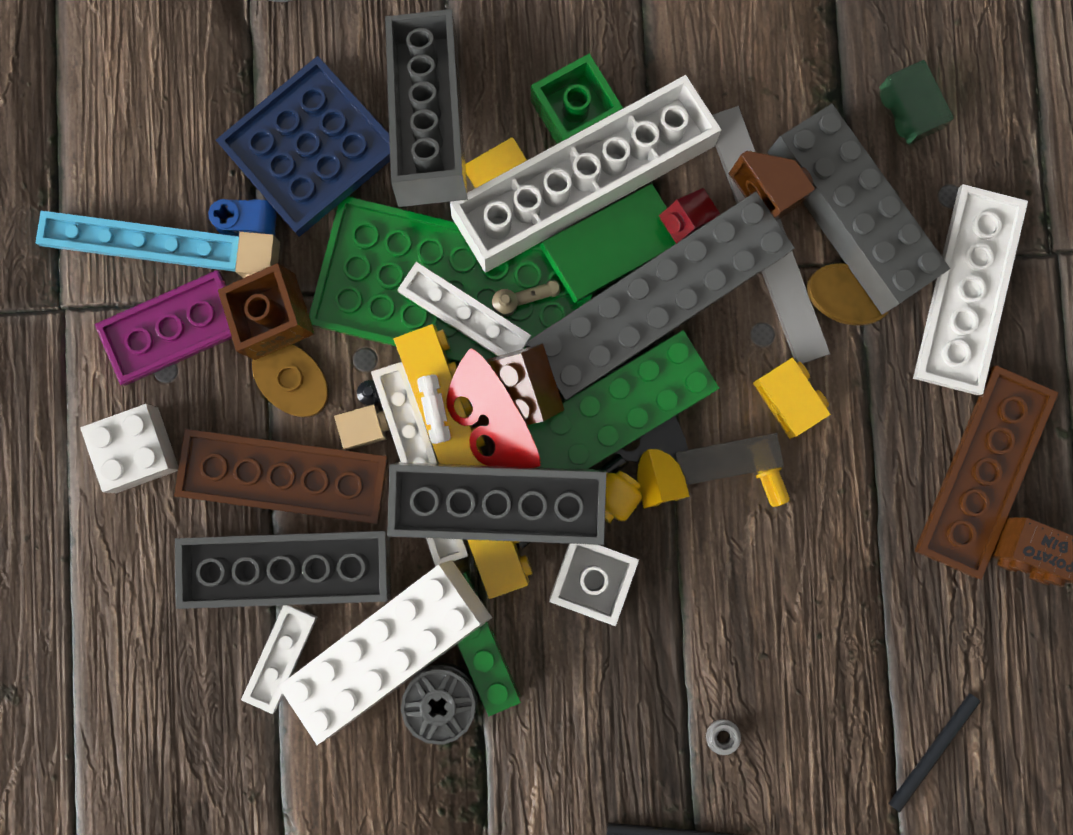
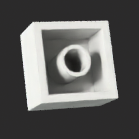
[80,404,179,493]
[549,544,639,626]

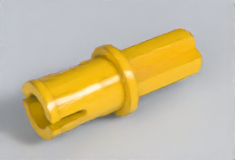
[747,438,790,507]

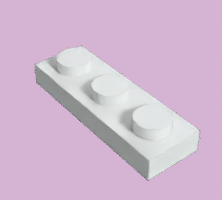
[241,605,317,714]

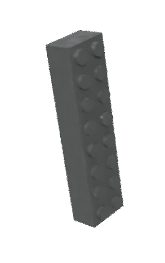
[526,191,795,403]

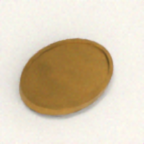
[807,263,889,326]
[252,344,328,417]

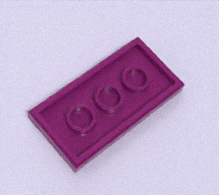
[94,270,232,386]

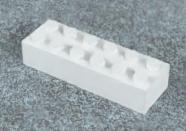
[278,560,492,745]

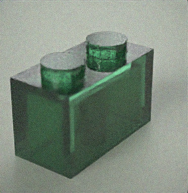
[879,59,954,145]

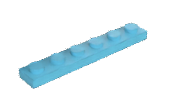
[35,211,239,272]

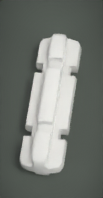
[417,375,451,444]

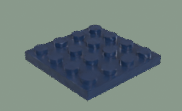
[216,56,390,237]

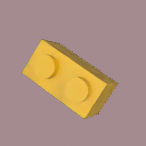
[753,357,831,439]

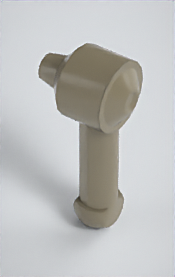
[492,280,561,317]

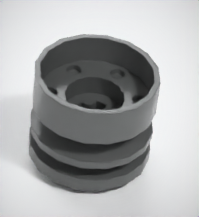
[401,662,478,745]

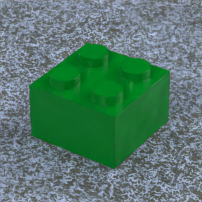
[530,53,623,144]

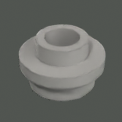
[706,719,741,755]

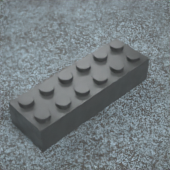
[385,9,468,207]
[767,104,950,315]
[387,462,606,545]
[175,531,392,609]

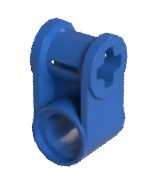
[208,199,276,237]

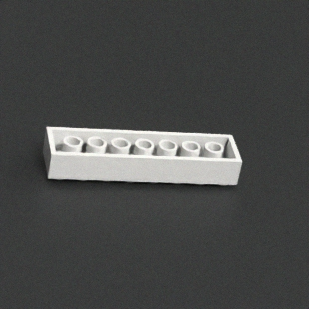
[450,75,721,273]

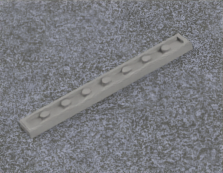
[712,106,830,364]

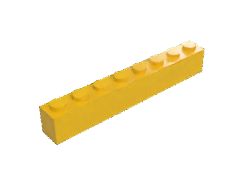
[393,324,533,599]

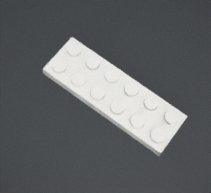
[913,184,1028,395]

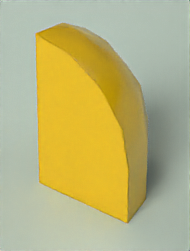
[637,449,690,509]

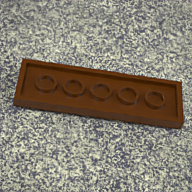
[915,365,1059,580]
[174,429,388,524]

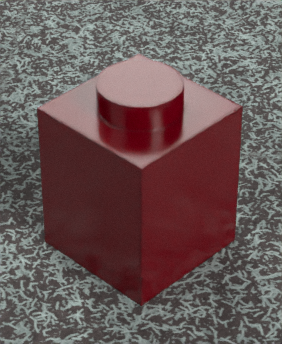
[659,188,721,244]

